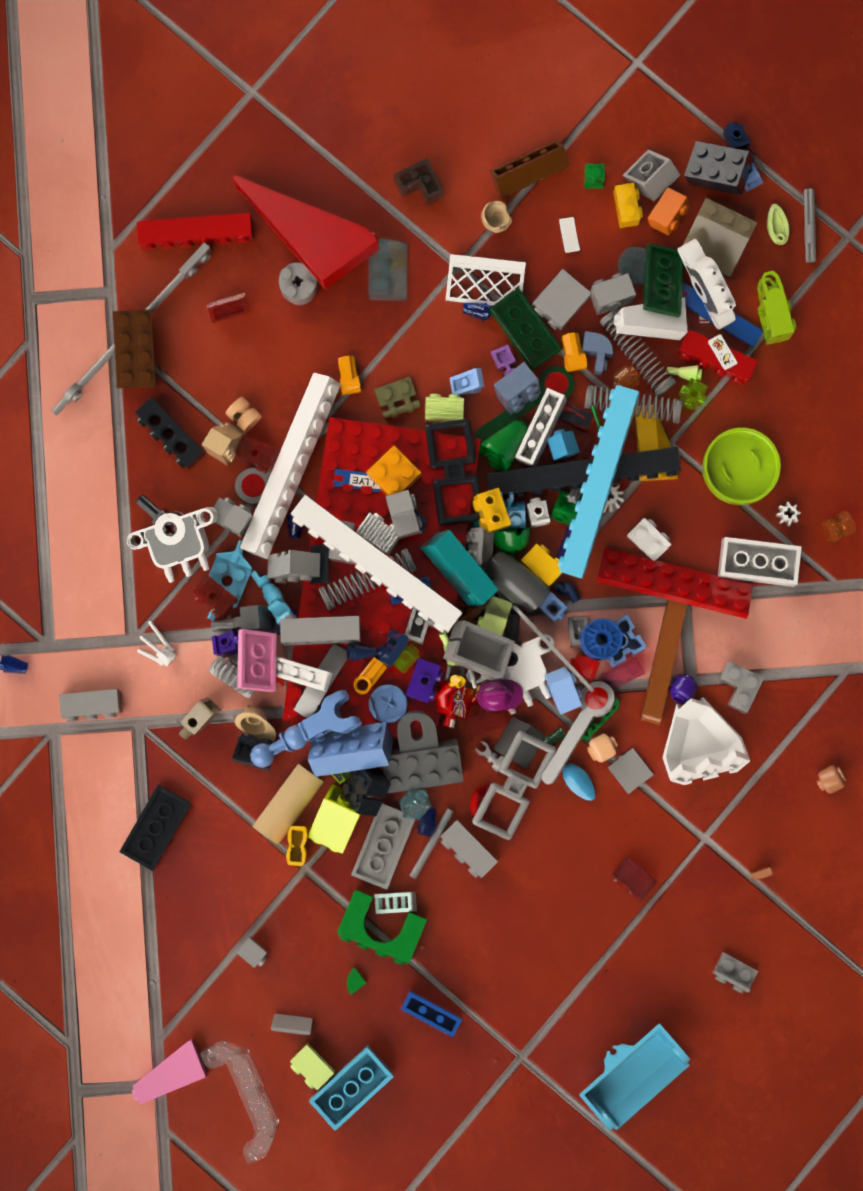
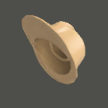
[235,705,276,742]

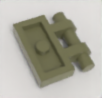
[374,377,421,419]

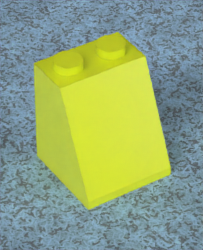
[307,784,361,853]

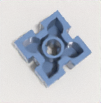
[597,614,647,668]

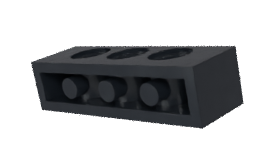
[135,397,206,470]

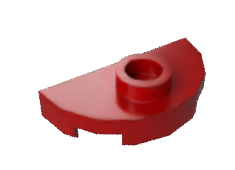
[470,784,490,822]

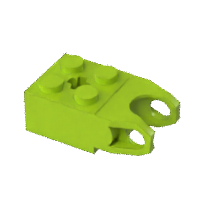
[757,271,796,345]

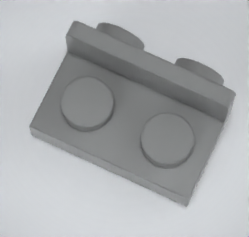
[712,952,758,994]

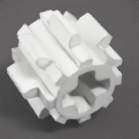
[776,502,801,527]

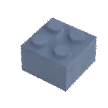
[494,362,541,415]

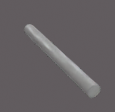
[409,808,454,879]

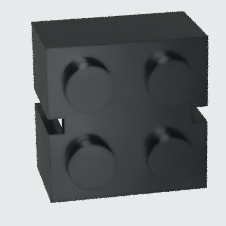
[342,767,391,816]

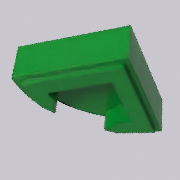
[347,967,367,995]

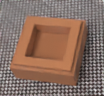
[749,867,773,881]

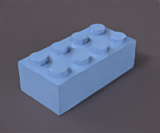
[308,722,393,777]

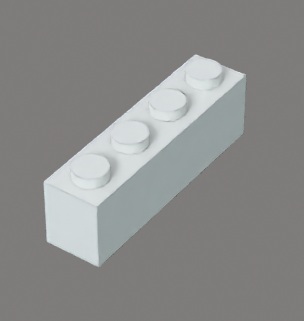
[515,388,567,467]

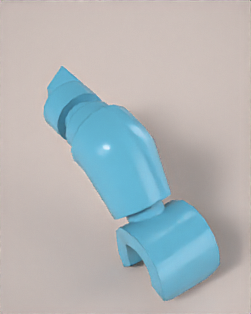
[251,571,293,625]

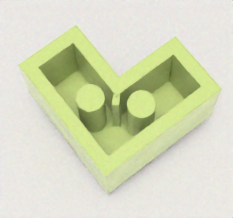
[477,596,513,636]

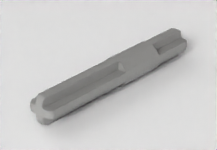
[804,189,816,263]

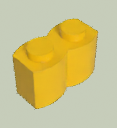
[286,826,308,866]

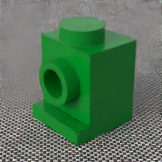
[584,163,605,189]

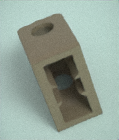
[178,697,222,740]

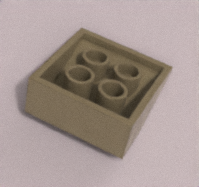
[683,198,757,278]

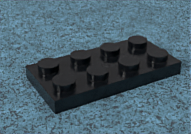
[119,784,192,871]

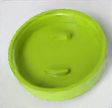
[702,428,781,506]

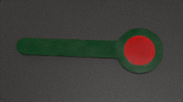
[475,366,575,442]

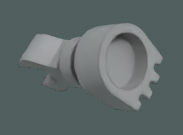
[476,742,505,773]

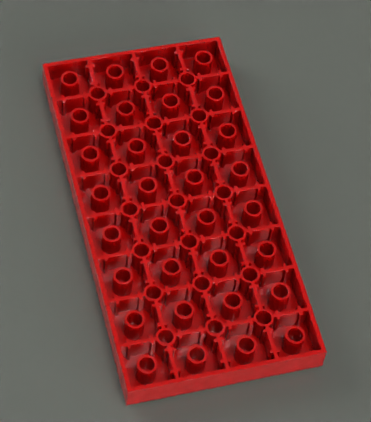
[282,417,481,738]

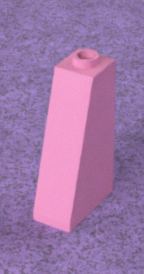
[132,1038,208,1104]

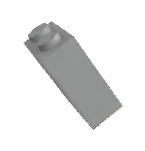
[532,269,591,331]

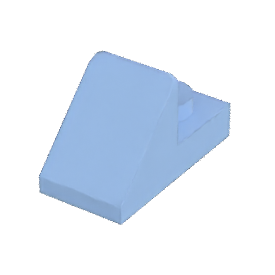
[450,368,485,396]

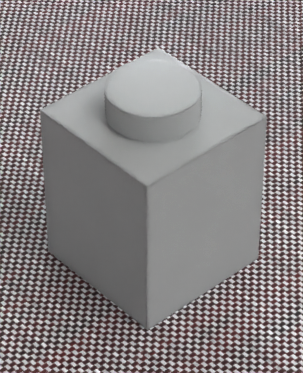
[237,937,268,968]

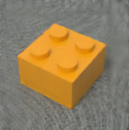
[366,446,421,496]

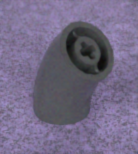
[484,551,550,614]

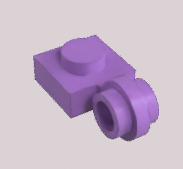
[491,345,516,377]

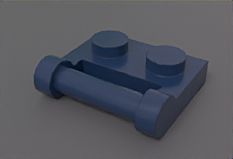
[375,630,409,668]

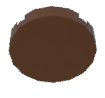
[458,598,490,622]

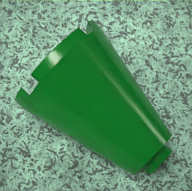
[479,420,528,472]

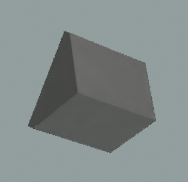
[493,716,546,769]

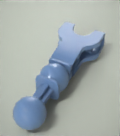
[250,690,362,768]

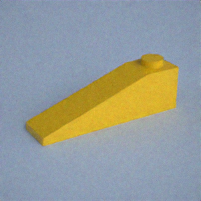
[635,405,678,481]

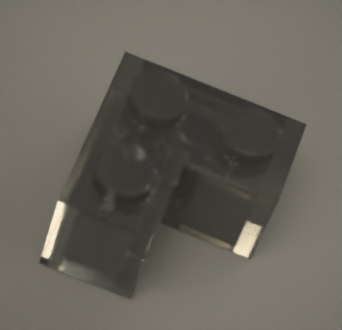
[393,158,444,206]

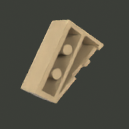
[202,422,247,465]

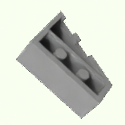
[267,550,320,583]

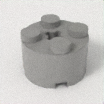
[279,263,318,305]

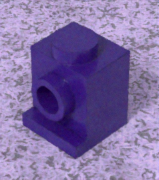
[211,631,238,658]

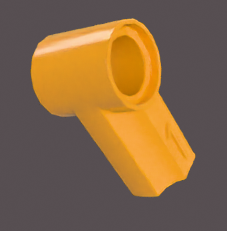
[561,332,587,372]
[338,356,361,395]
[354,657,387,695]

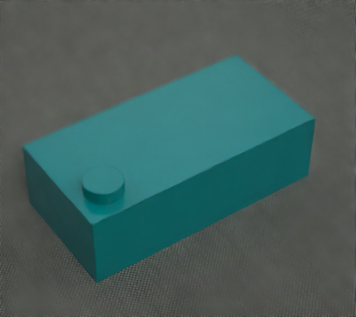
[421,530,499,606]

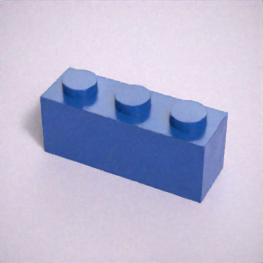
[401,990,462,1037]

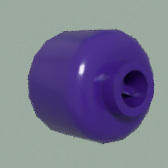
[669,674,698,704]

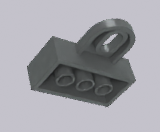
[382,711,464,793]

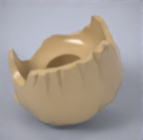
[481,201,512,233]

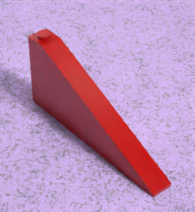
[232,175,379,289]

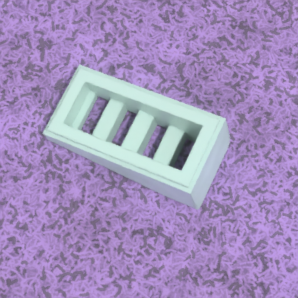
[375,892,417,914]

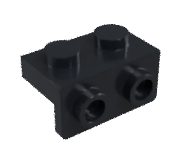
[232,734,273,772]

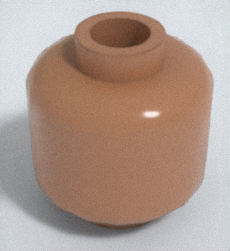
[816,765,847,794]

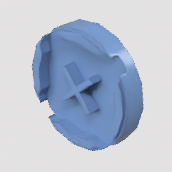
[369,684,407,723]

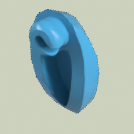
[562,763,595,801]

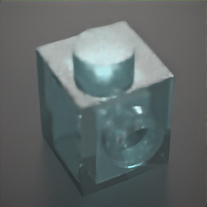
[399,788,431,820]

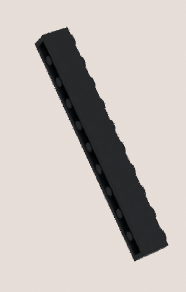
[487,447,682,500]

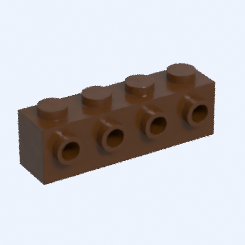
[490,139,570,197]

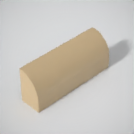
[252,764,324,845]

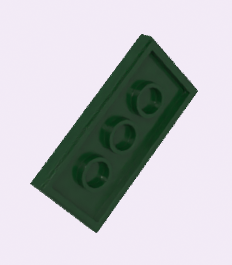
[643,243,683,318]
[488,288,563,371]

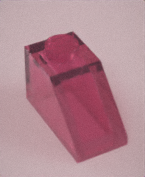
[600,656,645,690]

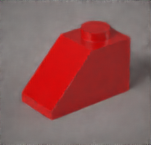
[570,655,600,682]

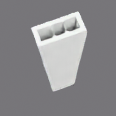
[614,297,688,340]

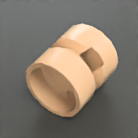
[225,396,262,433]

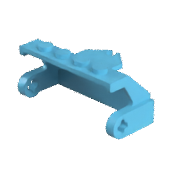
[579,1023,691,1131]

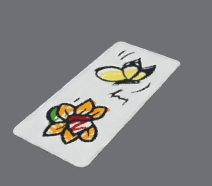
[708,334,737,370]

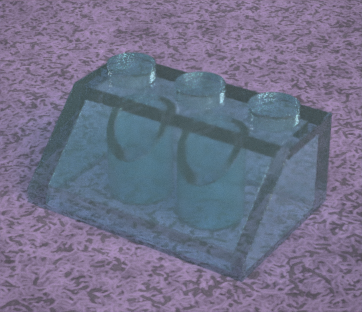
[369,239,407,300]

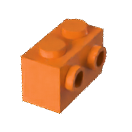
[648,187,689,236]

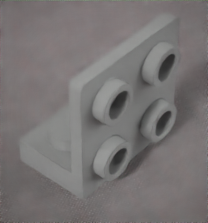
[467,527,494,568]

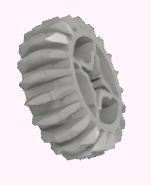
[209,656,256,698]

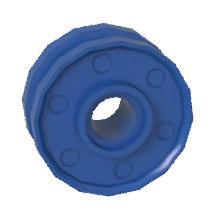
[580,618,623,661]

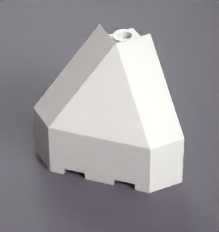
[663,697,750,785]

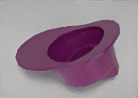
[477,679,523,711]

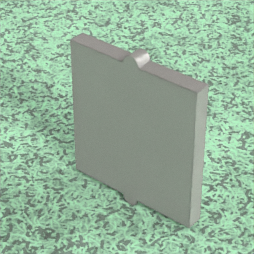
[608,748,653,794]

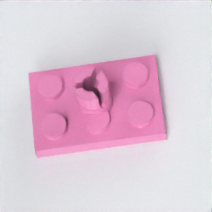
[237,629,276,692]

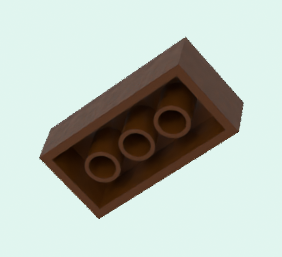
[112,310,156,389]

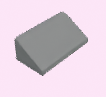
[271,1014,313,1035]

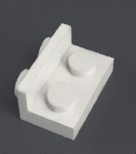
[627,518,671,561]

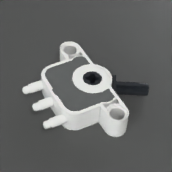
[678,239,736,330]

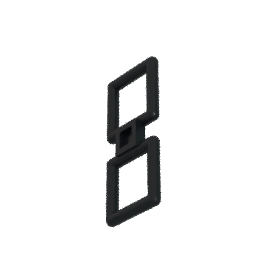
[425,419,481,526]

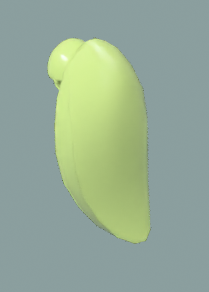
[767,204,790,245]

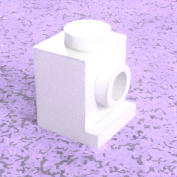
[526,498,551,528]

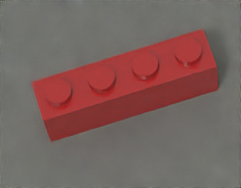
[677,329,758,385]

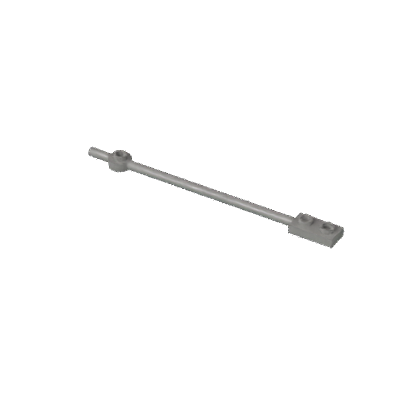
[51,243,212,416]

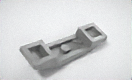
[294,644,348,718]

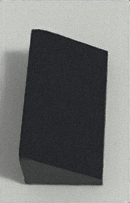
[310,545,330,585]

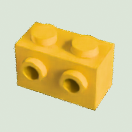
[613,183,643,228]
[473,488,511,534]
[521,544,562,587]

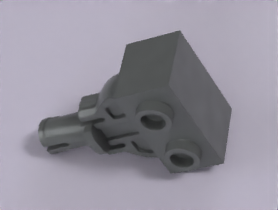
[211,605,275,632]

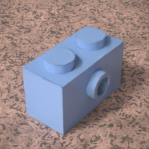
[544,666,582,715]

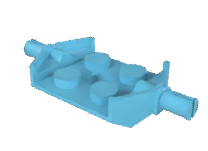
[200,540,253,621]

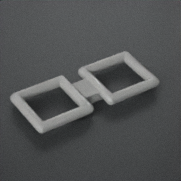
[472,731,556,840]

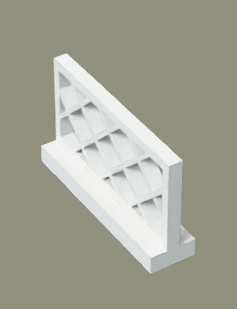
[446,254,526,306]

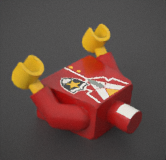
[436,675,481,728]

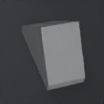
[568,616,588,647]

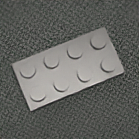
[351,803,416,890]

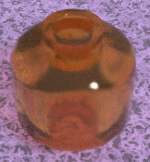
[612,365,641,389]

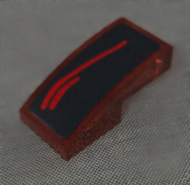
[558,403,594,432]

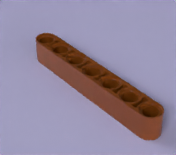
[640,599,687,725]

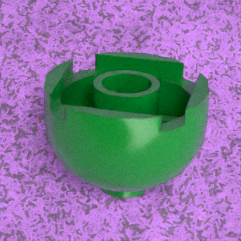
[493,525,530,555]

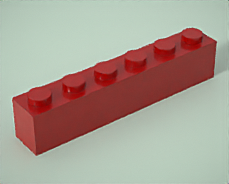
[137,213,253,251]

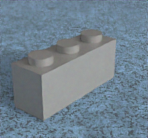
[59,689,122,722]
[440,820,498,878]

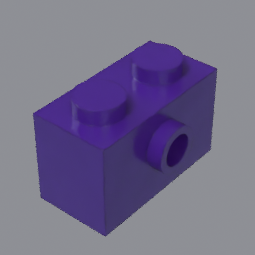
[406,658,443,704]

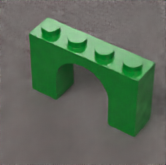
[337,889,427,965]

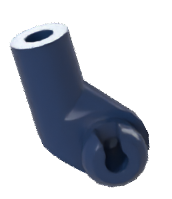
[554,582,581,603]

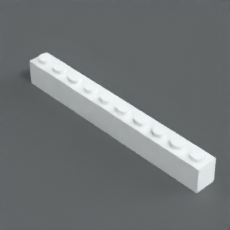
[240,373,341,559]
[291,495,462,633]

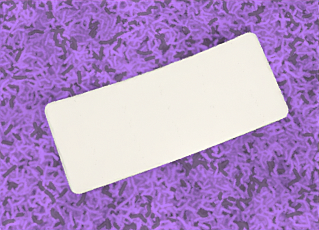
[559,217,580,253]

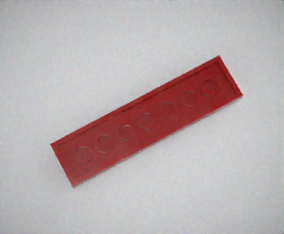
[597,548,753,619]

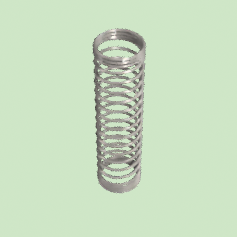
[600,308,676,396]
[584,385,683,424]
[319,548,417,611]

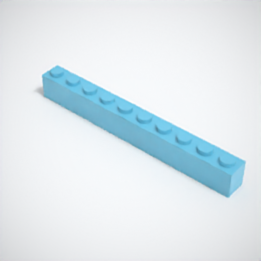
[558,385,640,579]

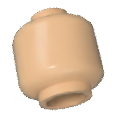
[587,734,618,762]

